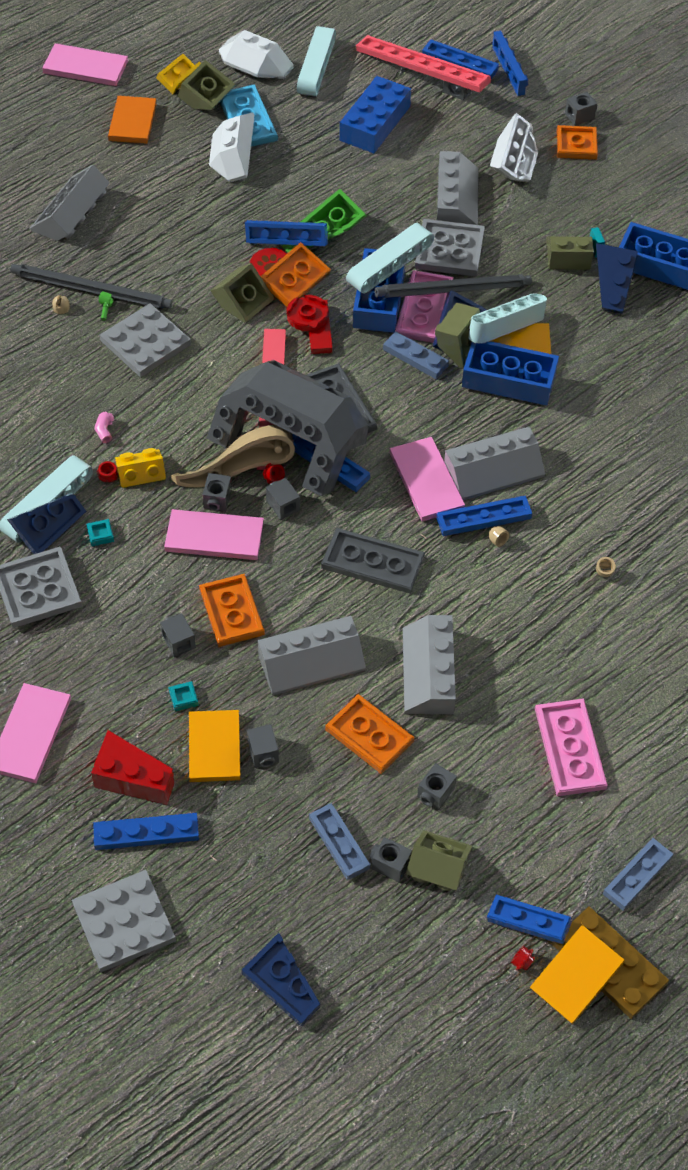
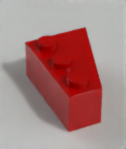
[91,730,175,805]

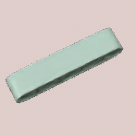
[297,26,336,96]
[346,223,435,294]
[468,293,547,343]
[0,455,93,543]

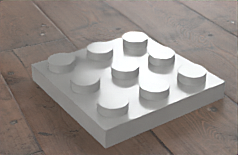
[415,219,485,277]
[100,303,191,378]
[0,546,82,628]
[72,870,176,973]

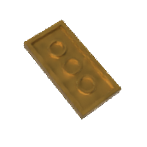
[552,906,669,1020]

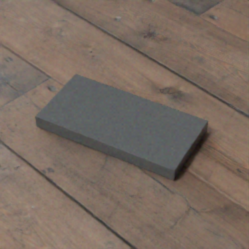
[306,363,377,433]
[321,528,425,594]

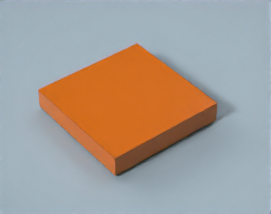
[557,125,598,160]

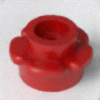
[97,461,119,482]
[263,463,285,484]
[510,946,535,971]

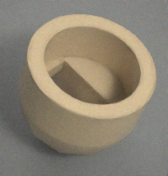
[52,295,70,314]
[489,527,510,547]
[596,557,616,577]

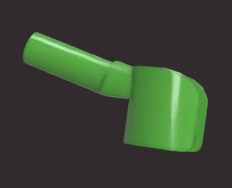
[99,291,113,321]

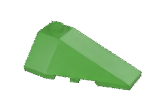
[279,189,366,253]

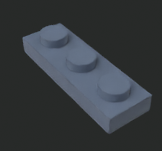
[383,331,449,379]
[309,803,370,881]
[603,838,674,911]

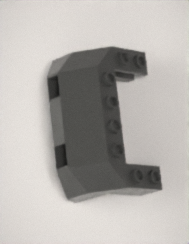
[206,360,368,496]

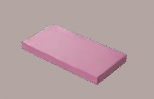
[42,43,128,86]
[395,270,454,343]
[389,437,465,522]
[164,509,264,560]
[0,683,71,783]
[535,699,608,797]

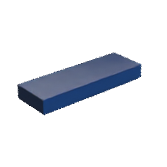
[487,894,572,944]

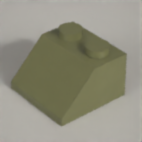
[178,60,236,110]
[546,236,594,270]
[210,263,275,323]
[435,303,480,369]
[406,830,473,891]

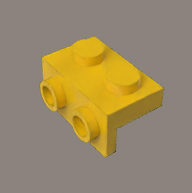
[156,54,201,94]
[115,448,166,488]

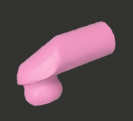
[94,412,114,444]

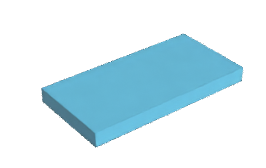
[220,85,278,147]

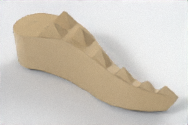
[171,425,295,488]

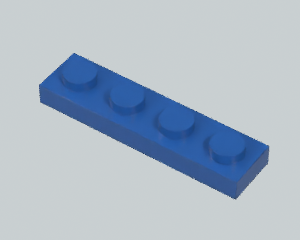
[492,31,528,96]
[422,39,499,79]
[245,220,328,246]
[292,434,370,492]
[437,495,532,536]
[93,813,199,850]

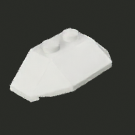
[219,30,294,79]
[209,113,255,183]
[490,113,538,182]

